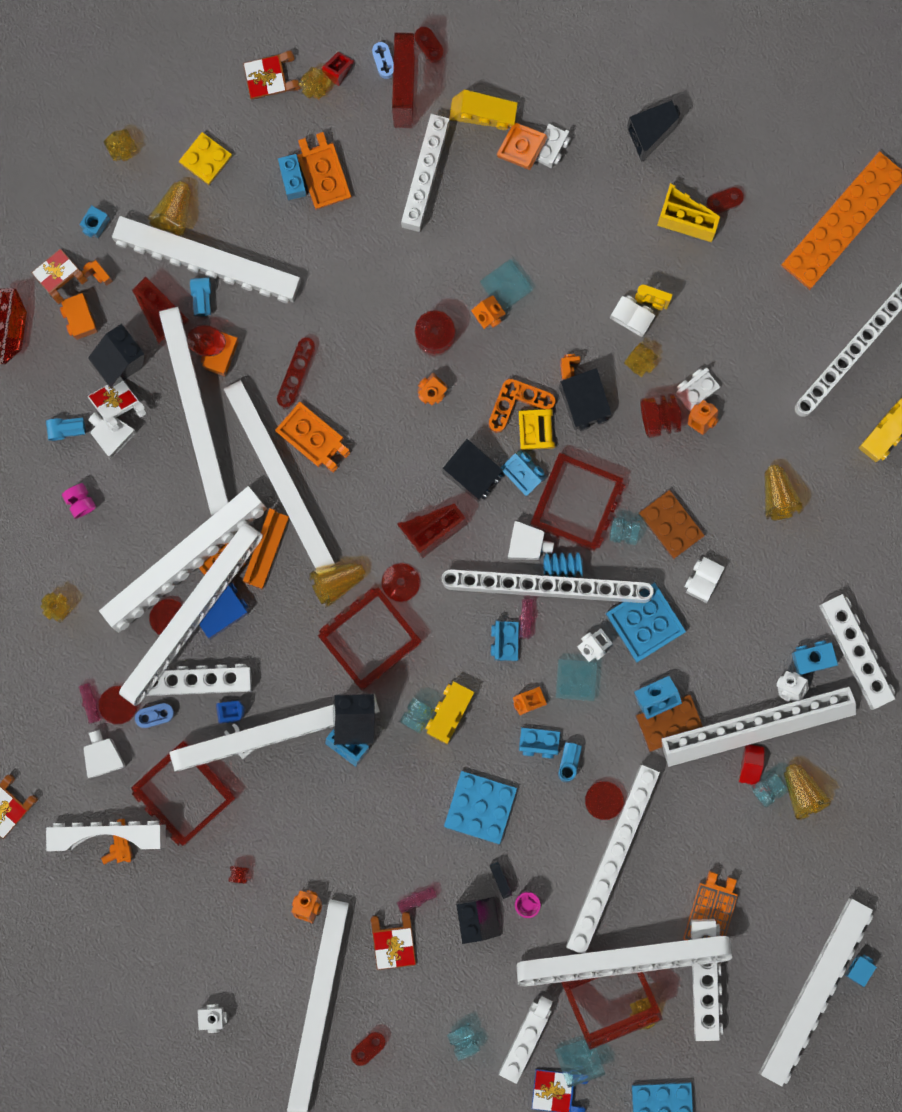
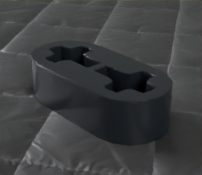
[489,861,512,899]

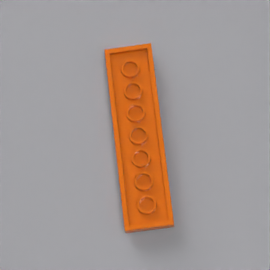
[781,151,902,290]

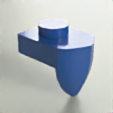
[216,701,245,724]

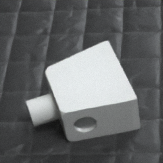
[88,412,136,459]
[508,521,554,560]
[84,730,126,779]

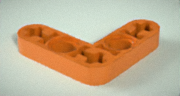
[489,379,555,433]

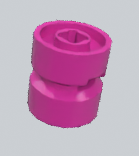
[62,483,96,519]
[514,892,541,918]

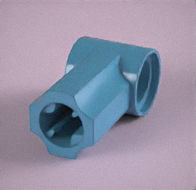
[190,278,211,317]
[46,418,86,441]
[558,742,582,782]

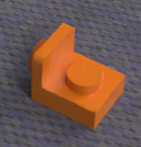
[81,260,113,286]
[560,354,581,380]
[513,687,547,715]

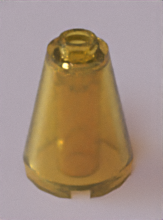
[148,181,191,236]
[765,465,804,521]
[309,562,365,608]
[784,763,831,820]

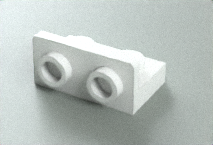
[536,124,571,169]
[676,368,720,411]

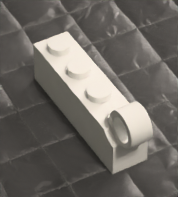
[498,996,553,1084]

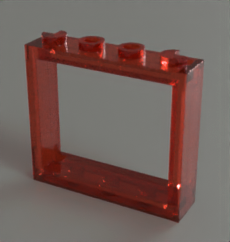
[392,33,415,128]
[530,453,625,552]
[317,587,422,691]
[131,741,237,846]
[561,972,663,1050]

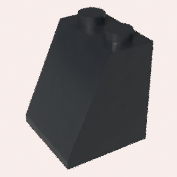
[627,100,681,162]
[88,323,144,389]
[559,368,612,431]
[442,439,503,502]
[333,694,375,745]
[456,896,501,944]

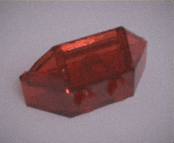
[0,288,27,364]

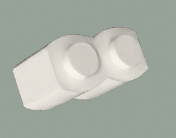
[610,296,655,337]
[684,557,725,603]

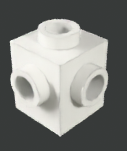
[577,629,613,662]
[777,671,809,702]
[198,1004,228,1033]

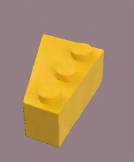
[449,89,518,130]
[657,183,720,242]
[859,398,902,462]
[425,681,474,745]

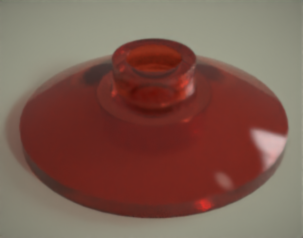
[187,325,226,356]
[382,563,420,602]

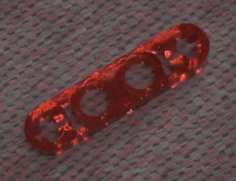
[277,337,315,409]

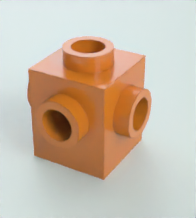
[471,295,506,329]
[418,372,448,405]
[688,400,719,435]
[291,890,322,923]

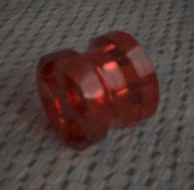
[228,866,250,884]

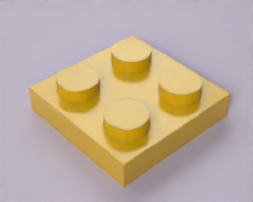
[179,132,232,185]

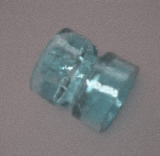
[609,517,640,545]
[399,698,434,734]
[751,772,788,808]
[447,1024,481,1061]

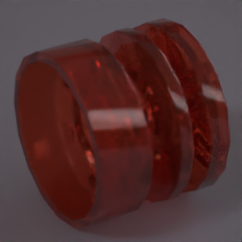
[415,310,455,356]
[640,392,682,438]

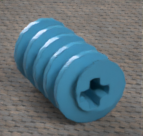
[543,552,583,577]

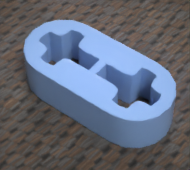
[372,42,395,79]

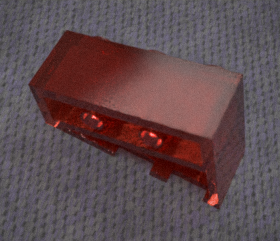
[132,276,189,347]
[397,503,468,558]

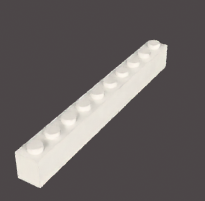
[112,216,301,303]
[99,486,267,633]
[662,687,856,767]
[566,765,660,954]
[759,898,873,1086]

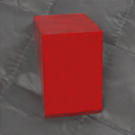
[322,52,354,86]
[738,744,765,786]

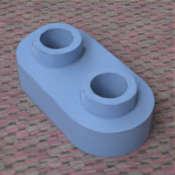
[135,703,174,728]

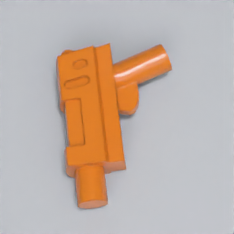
[101,819,133,865]

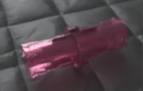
[519,599,534,639]
[78,683,101,724]
[396,886,437,914]

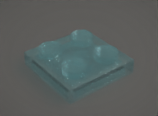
[480,259,533,311]
[555,659,597,701]
[555,1037,605,1088]

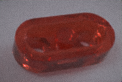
[414,27,444,63]
[706,187,744,214]
[351,1032,386,1066]

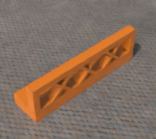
[243,508,289,589]

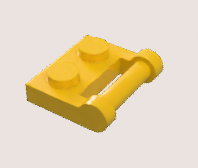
[635,285,672,310]
[518,409,555,450]

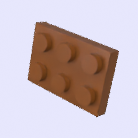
[639,490,705,560]
[636,695,703,752]

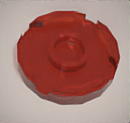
[149,599,182,635]
[98,686,138,725]
[585,781,624,820]

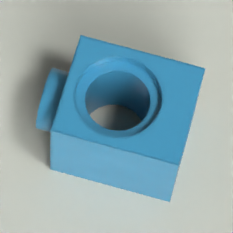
[79,205,110,238]
[845,955,877,987]

